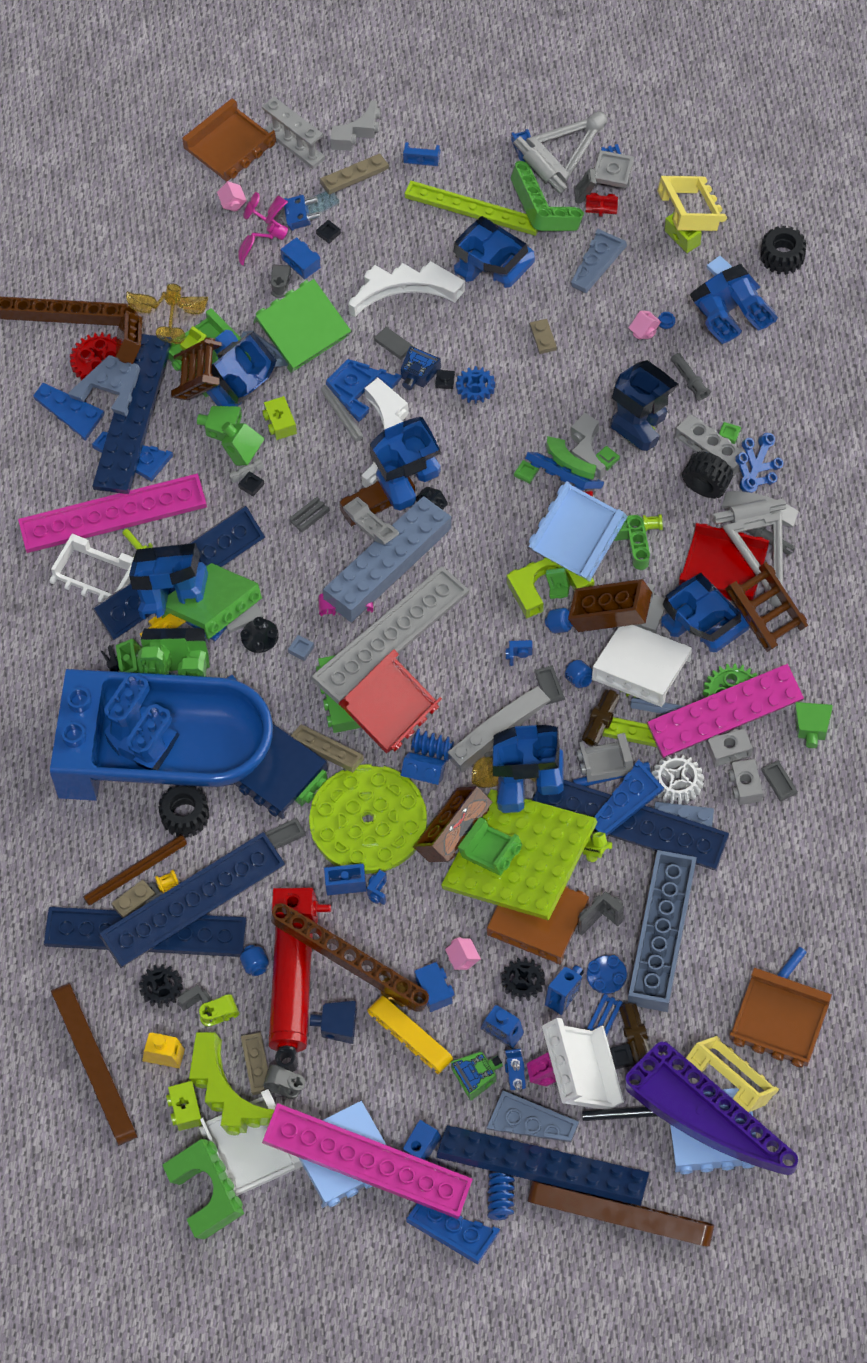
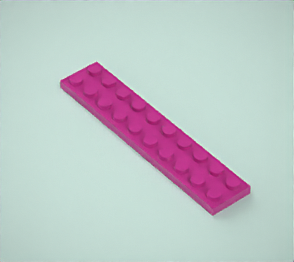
[18,473,207,553]
[262,1103,473,1219]

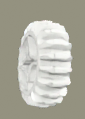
[652,754,704,804]

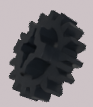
[501,957,545,1001]
[139,964,183,1008]

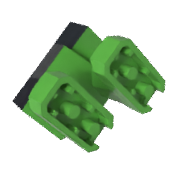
[137,628,211,677]

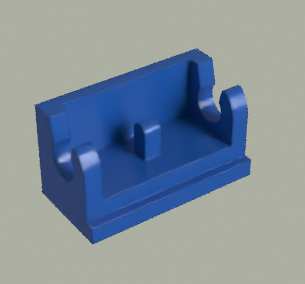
[403,142,441,166]

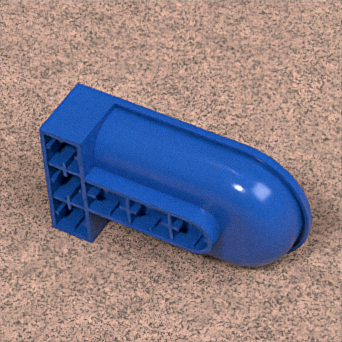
[50,669,273,801]

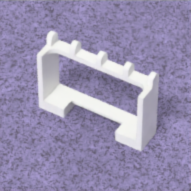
[50,534,134,602]

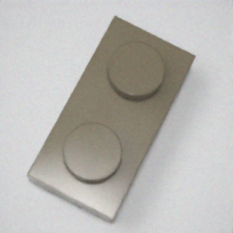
[530,319,557,354]
[111,880,155,918]

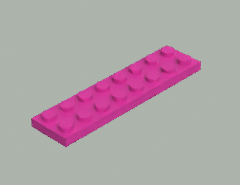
[647,664,804,758]

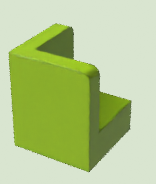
[180,326,207,350]

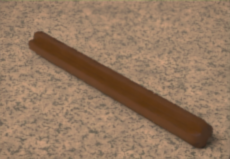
[83,835,187,905]

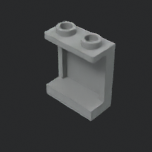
[576,733,633,782]

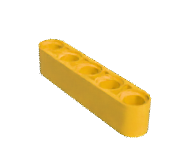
[367,996,453,1074]

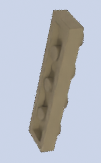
[320,153,389,194]
[291,724,364,773]

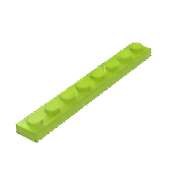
[404,181,539,236]

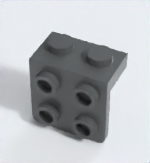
[578,891,624,936]

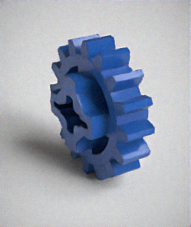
[456,366,495,404]

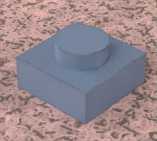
[288,635,315,661]

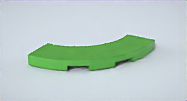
[546,436,597,480]

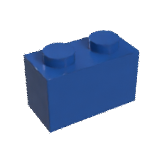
[280,237,321,280]
[401,752,446,785]
[324,864,367,895]
[414,962,455,1012]

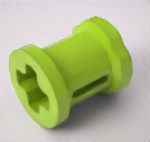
[642,514,663,532]

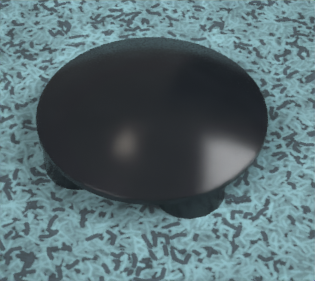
[240,617,279,653]

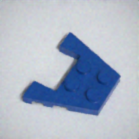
[326,359,402,422]

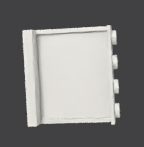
[592,625,692,707]
[542,1018,624,1109]
[199,1089,303,1196]

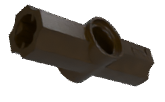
[582,690,620,747]
[619,1003,650,1065]

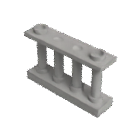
[262,97,325,169]

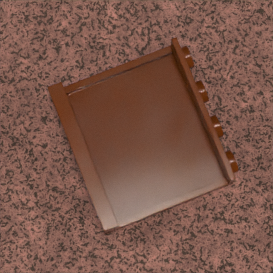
[182,98,276,182]
[487,886,589,965]
[730,968,832,1068]

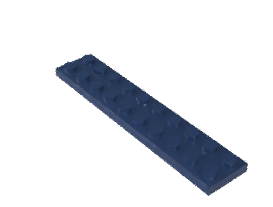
[92,334,173,494]
[92,506,265,640]
[533,780,729,871]
[99,832,285,968]
[44,907,247,957]
[437,1125,649,1206]

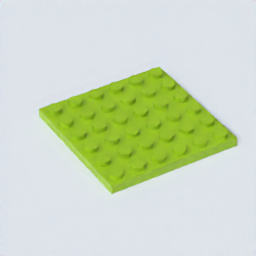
[441,789,597,920]

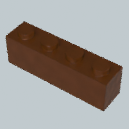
[116,311,142,364]
[339,477,415,527]

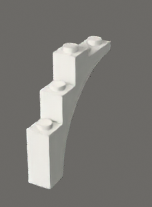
[348,261,465,317]
[361,378,409,488]

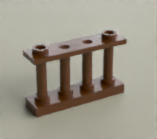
[171,338,222,400]
[725,562,809,652]

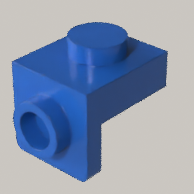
[367,870,387,905]

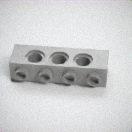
[676,414,747,477]

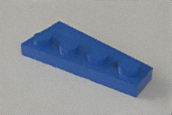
[33,383,105,441]
[92,431,173,482]
[525,452,604,491]
[594,759,664,836]
[406,1203,500,1265]

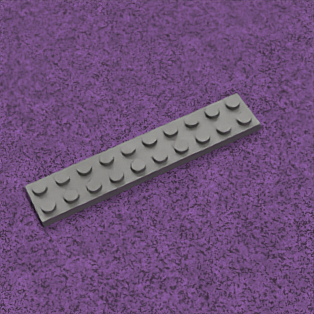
[311,566,469,705]

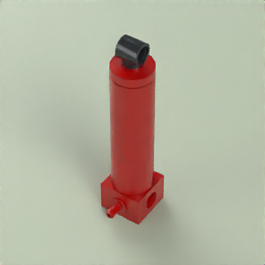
[268,888,331,1072]

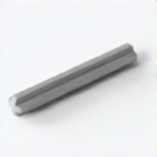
[321,384,363,441]

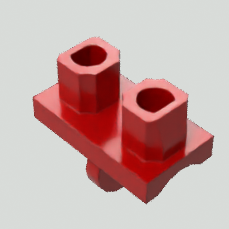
[586,193,618,217]

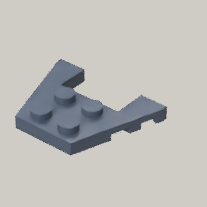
[68,355,140,416]

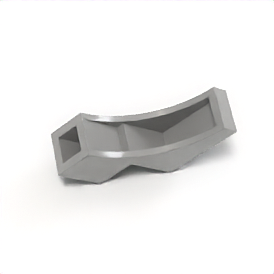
[330,101,381,151]
[571,413,605,480]

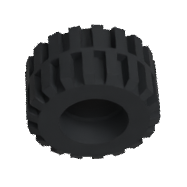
[760,226,806,274]
[682,451,734,499]
[158,785,209,838]

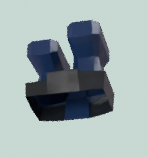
[610,360,678,451]

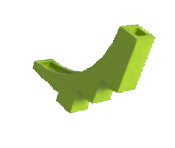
[189,1032,274,1136]

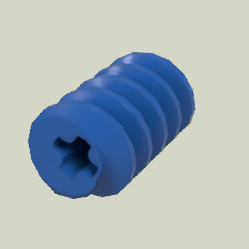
[411,729,454,762]
[487,1173,515,1220]

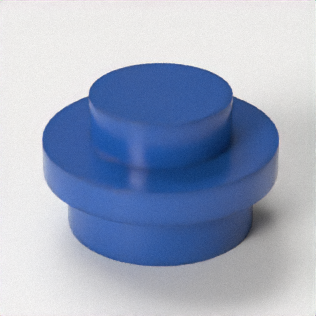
[658,312,675,329]

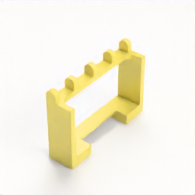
[657,176,727,231]
[686,1036,779,1112]

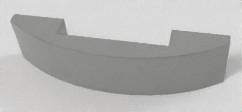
[721,491,798,527]
[343,497,399,545]

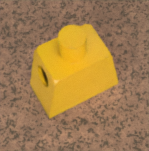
[142,1033,185,1069]

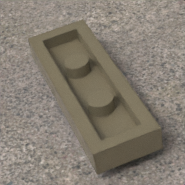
[241,1032,268,1096]

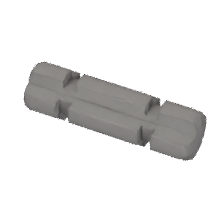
[229,459,264,483]

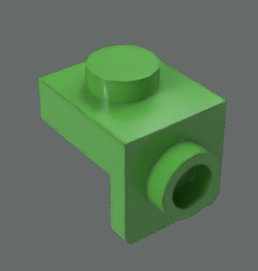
[546,568,570,599]

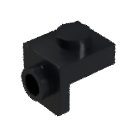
[416,486,448,510]

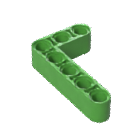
[510,161,584,231]
[614,515,650,570]

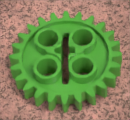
[702,663,757,698]

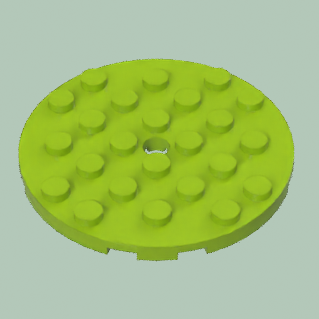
[309,764,427,874]

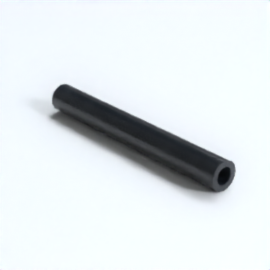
[582,1107,658,1121]

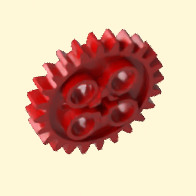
[70,332,117,381]

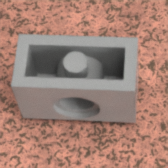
[707,728,753,767]
[728,759,763,805]

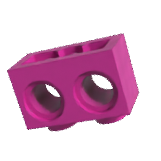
[527,1052,556,1087]

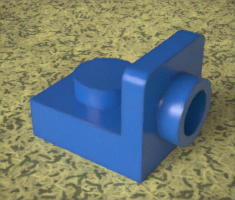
[506,640,532,666]

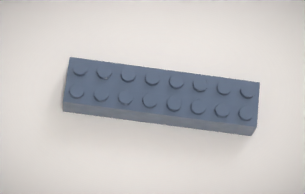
[323,496,452,623]
[628,850,697,1012]

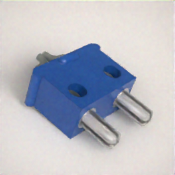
[278,195,320,231]
[505,1049,526,1091]

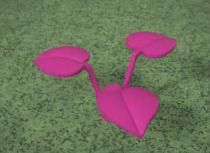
[238,192,288,266]

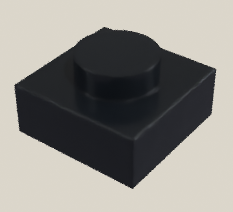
[316,220,341,244]
[435,370,455,389]
[238,471,264,497]
[610,1044,634,1070]

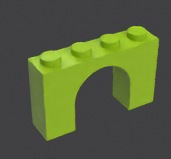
[507,558,595,619]

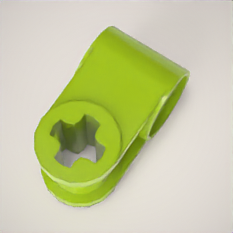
[199,994,240,1027]

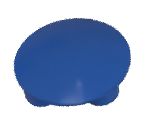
[587,955,627,994]

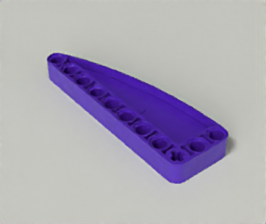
[625,1042,798,1175]

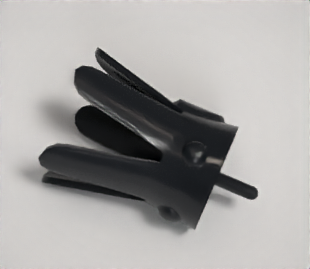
[101,645,119,672]

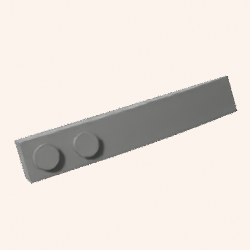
[448,686,551,773]

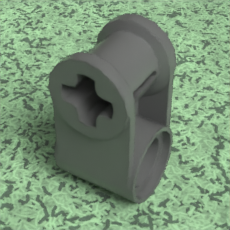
[271,264,291,298]
[263,1065,306,1099]

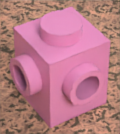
[217,181,247,212]
[629,311,661,340]
[445,937,481,970]

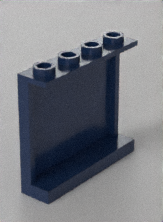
[231,724,328,820]

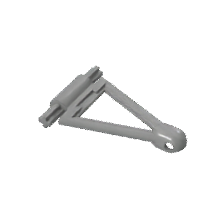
[513,111,607,194]
[713,498,786,607]

